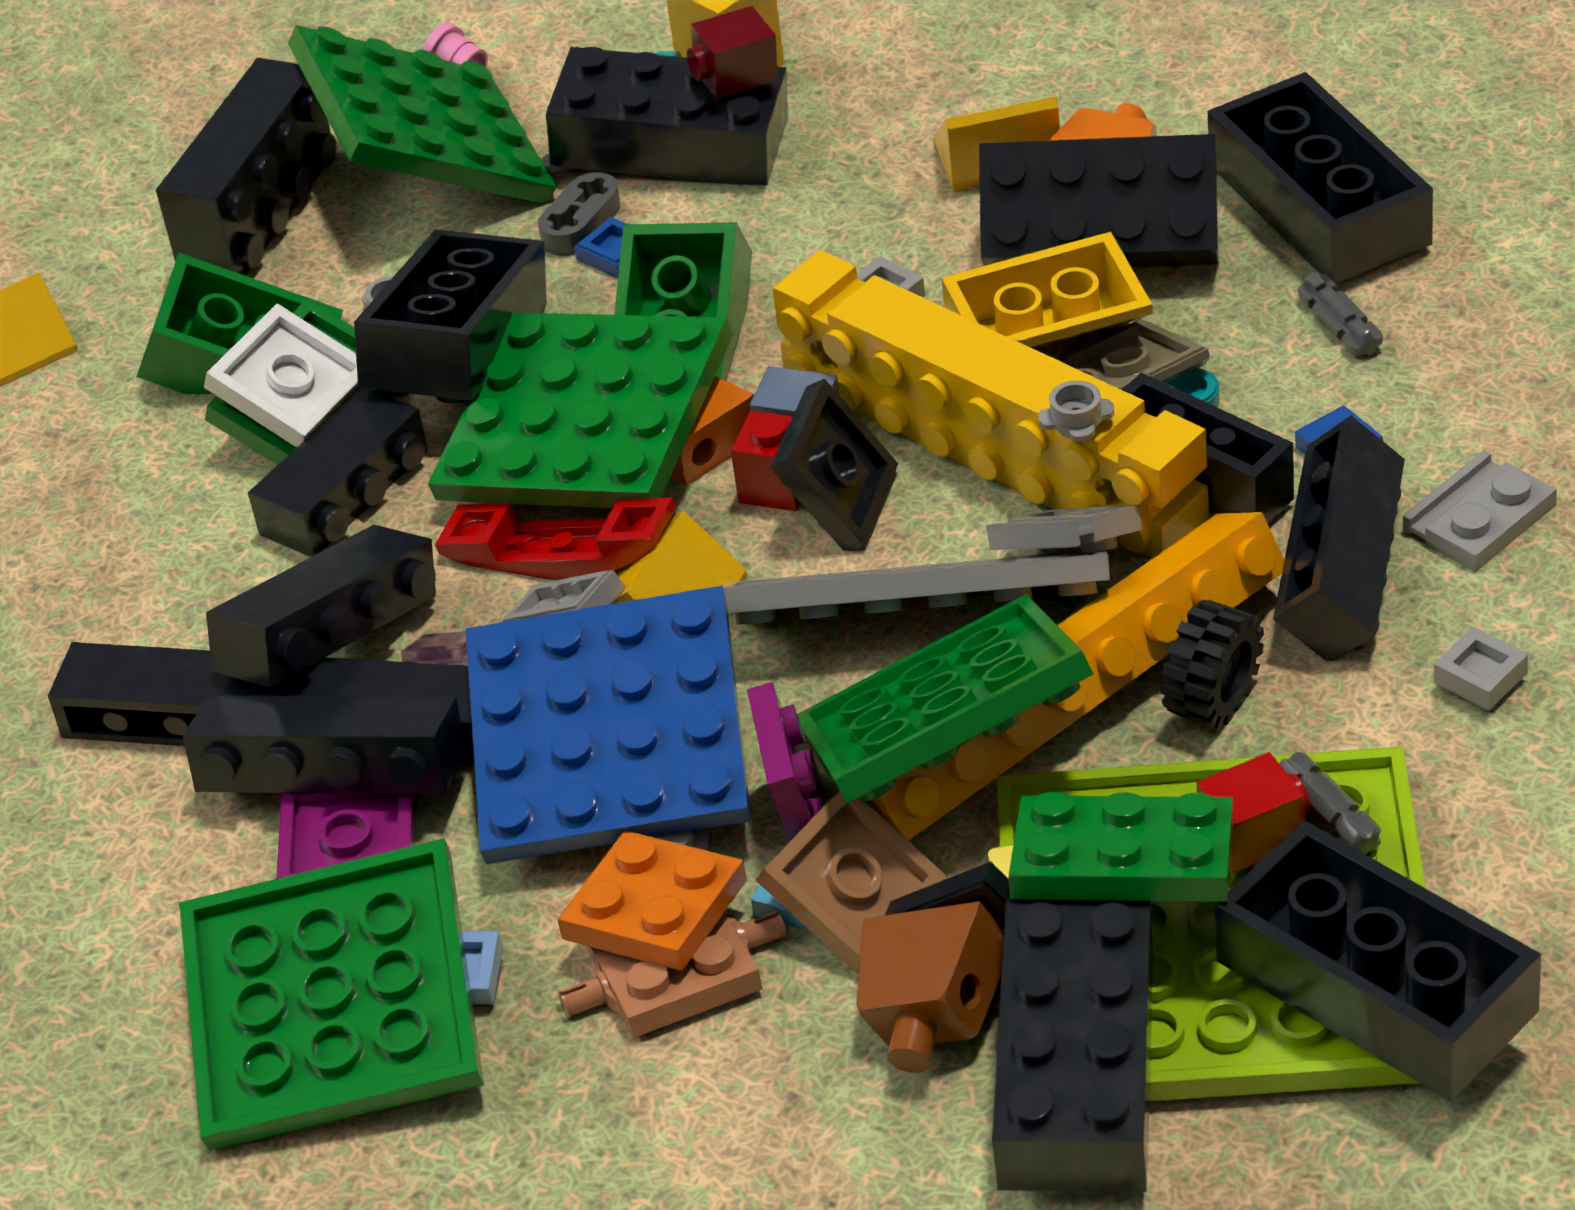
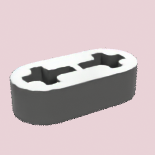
[538,172,621,256]

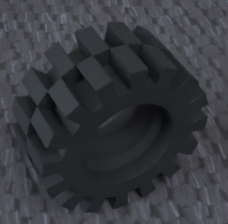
[1160,599,1264,729]

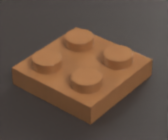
[755,791,947,974]

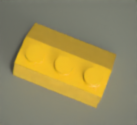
[942,232,1153,349]

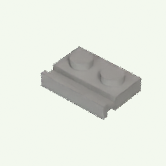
[1403,450,1557,572]
[986,505,1142,554]

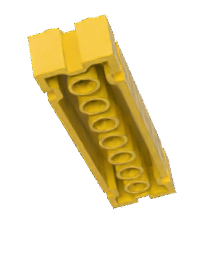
[772,250,1209,558]

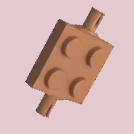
[557,909,787,1038]

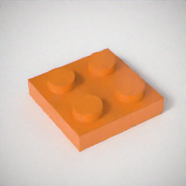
[557,831,747,971]

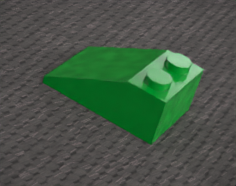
[614,222,752,380]
[136,252,343,394]

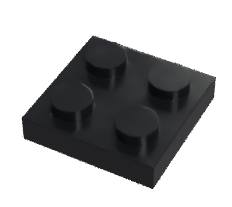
[770,378,899,551]

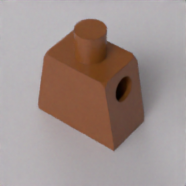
[857,901,1004,1073]

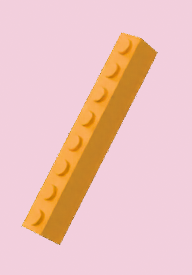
[837,512,1284,841]

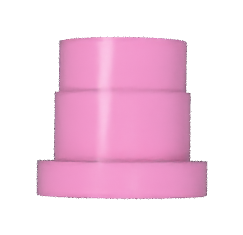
[422,22,488,68]

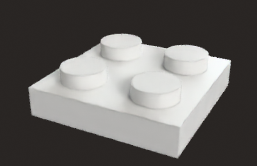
[204,303,361,447]

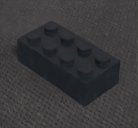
[546,47,788,186]
[156,57,337,276]
[1207,72,1433,284]
[979,134,1219,267]
[354,229,547,403]
[1215,820,1542,1101]
[992,899,1154,1193]

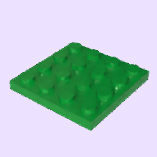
[288,25,557,204]
[428,313,733,508]
[798,594,1093,804]
[179,838,484,1151]

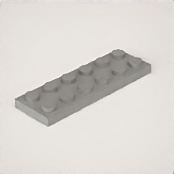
[722,551,1110,624]

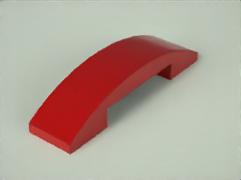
[435,497,676,579]

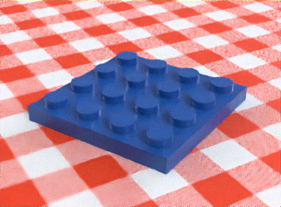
[465,586,752,864]

